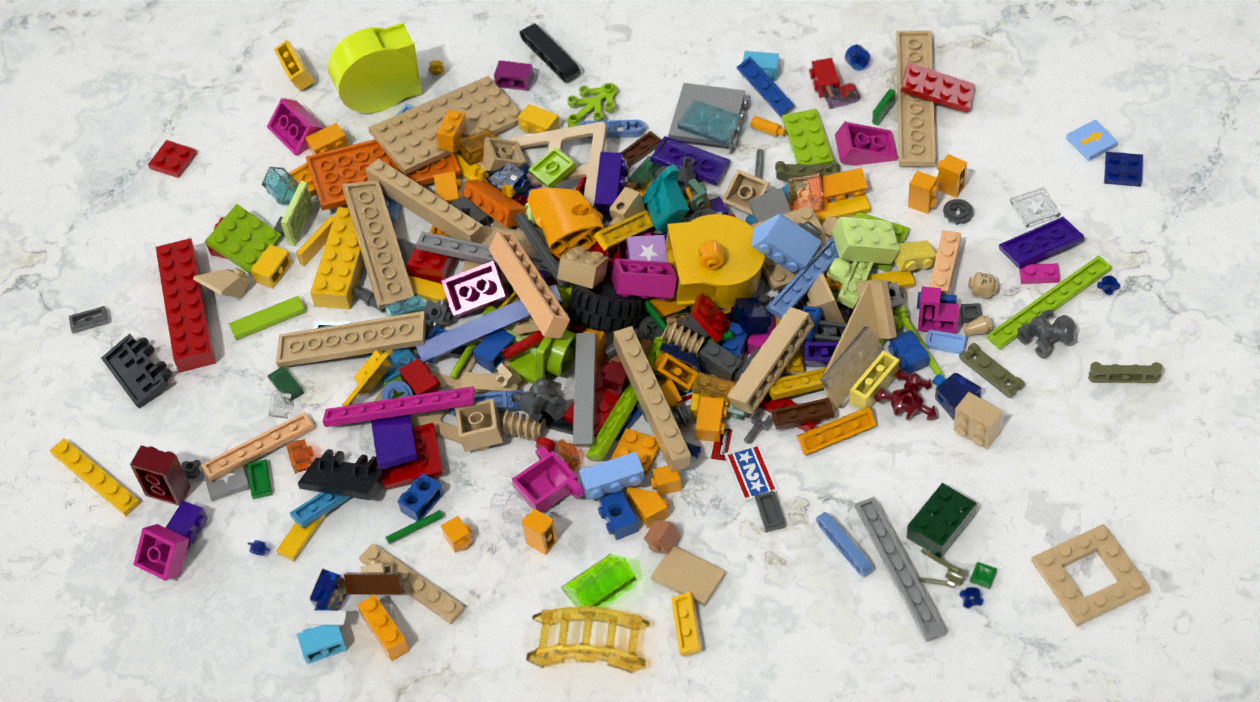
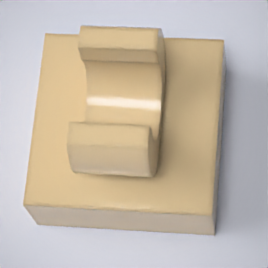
[495,363,522,389]

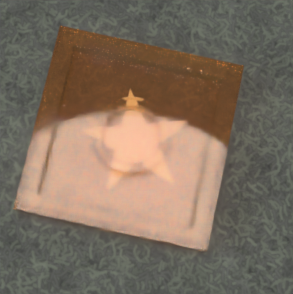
[788,173,825,212]

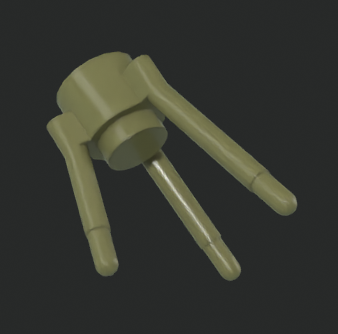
[918,549,966,588]

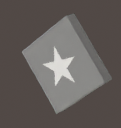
[202,466,250,501]

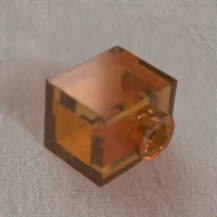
[286,439,314,474]

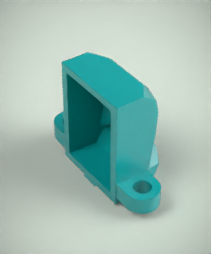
[642,165,689,232]

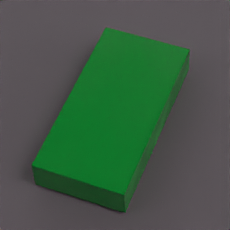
[872,89,896,126]
[247,459,272,499]

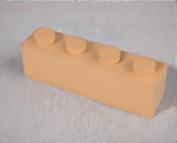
[929,230,961,295]

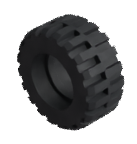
[567,282,643,333]

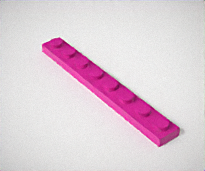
[322,386,476,427]

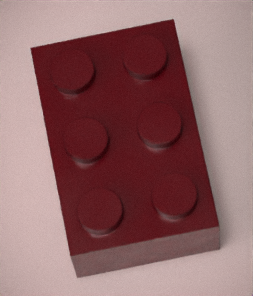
[130,445,191,506]

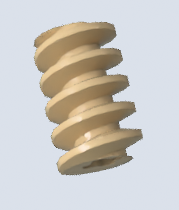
[660,321,705,357]
[502,410,546,442]

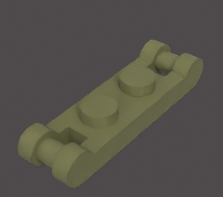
[775,161,840,181]
[959,343,1025,398]
[1088,362,1163,383]

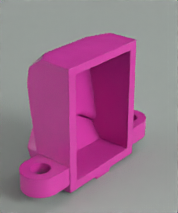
[512,446,584,513]

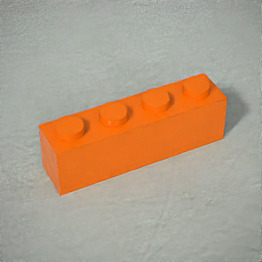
[463,180,526,227]

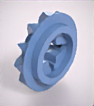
[381,380,413,400]

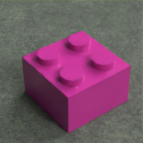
[133,524,189,581]

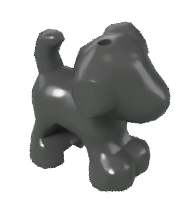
[1017,309,1077,359]
[513,378,566,421]

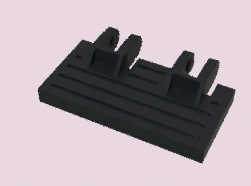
[101,333,172,409]
[298,449,387,500]

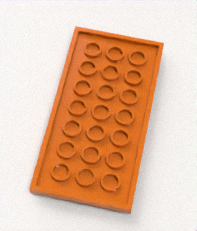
[305,139,461,211]

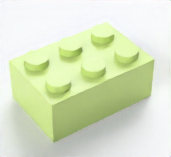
[832,217,900,264]

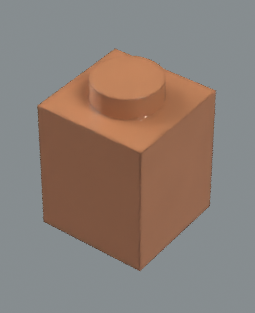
[644,520,680,554]

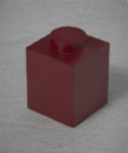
[603,360,628,395]

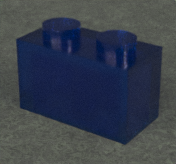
[732,298,771,334]

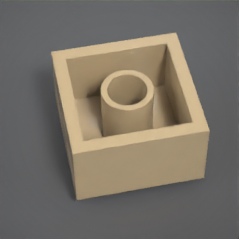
[557,247,609,289]
[953,392,1003,450]
[455,399,503,452]

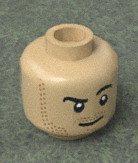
[968,272,998,298]

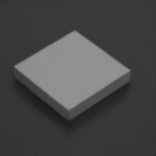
[748,188,791,223]

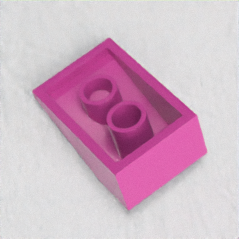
[835,121,898,166]

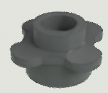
[181,460,201,479]

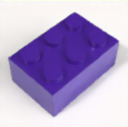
[594,152,629,215]

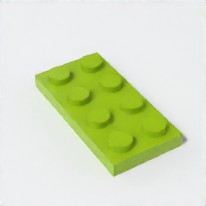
[782,109,834,165]

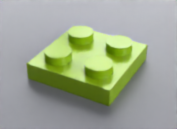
[528,147,577,188]

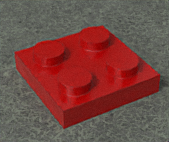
[148,140,197,178]
[690,292,728,342]

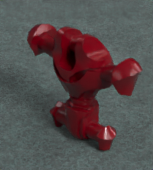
[874,369,937,420]

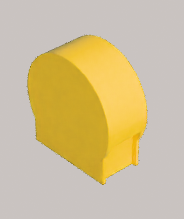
[666,214,765,308]

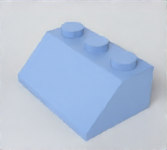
[751,213,821,274]
[579,452,645,500]

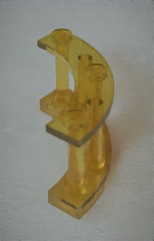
[526,605,650,673]

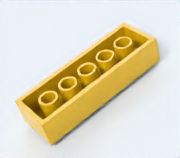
[310,207,364,310]

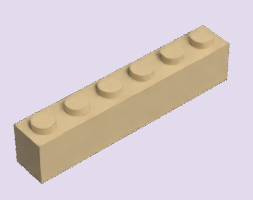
[727,307,815,414]

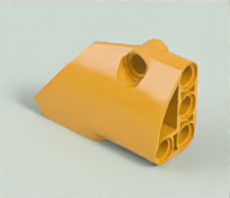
[527,188,605,258]

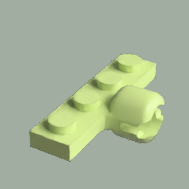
[827,258,874,309]

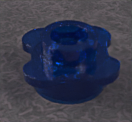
[1097,275,1120,295]
[247,540,270,556]
[959,587,983,609]

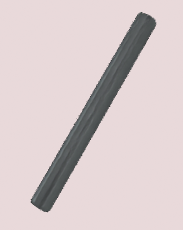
[514,212,570,288]

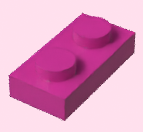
[1019,263,1060,284]

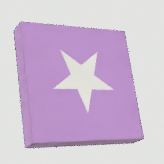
[626,235,668,262]

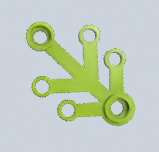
[567,83,618,127]

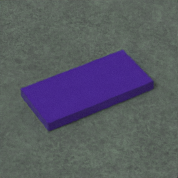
[650,136,730,186]
[999,217,1084,269]
[371,415,418,470]

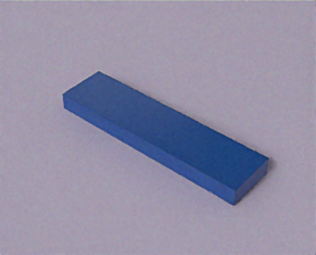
[736,56,795,118]

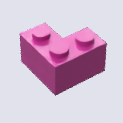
[918,286,959,334]

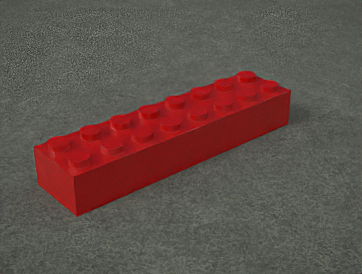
[155,238,216,373]

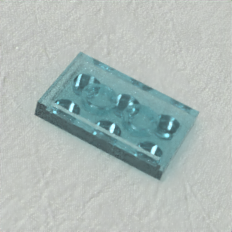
[678,100,742,145]

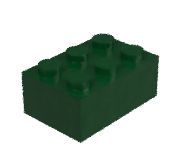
[907,483,977,558]

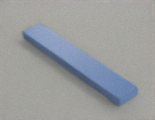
[767,237,839,319]

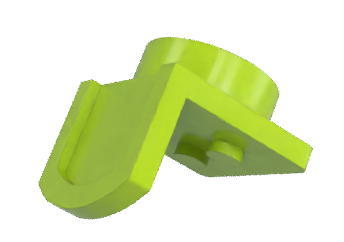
[509,312,576,384]

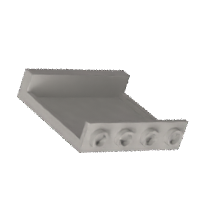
[668,83,748,154]

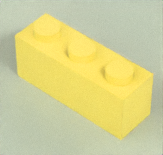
[849,350,900,409]

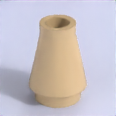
[963,315,993,336]

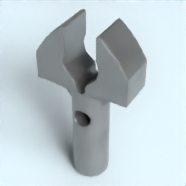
[744,412,771,444]

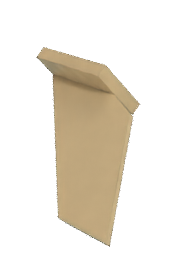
[822,280,897,412]

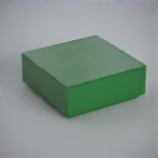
[970,562,997,589]

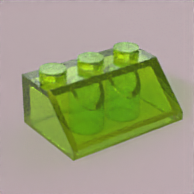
[561,553,637,614]

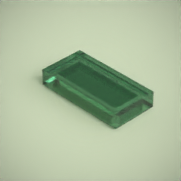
[628,156,661,190]
[267,366,304,403]

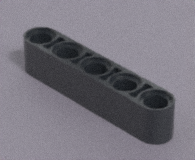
[519,23,580,83]

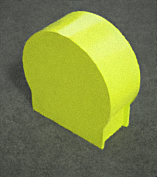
[328,22,422,113]

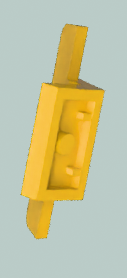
[342,348,393,406]

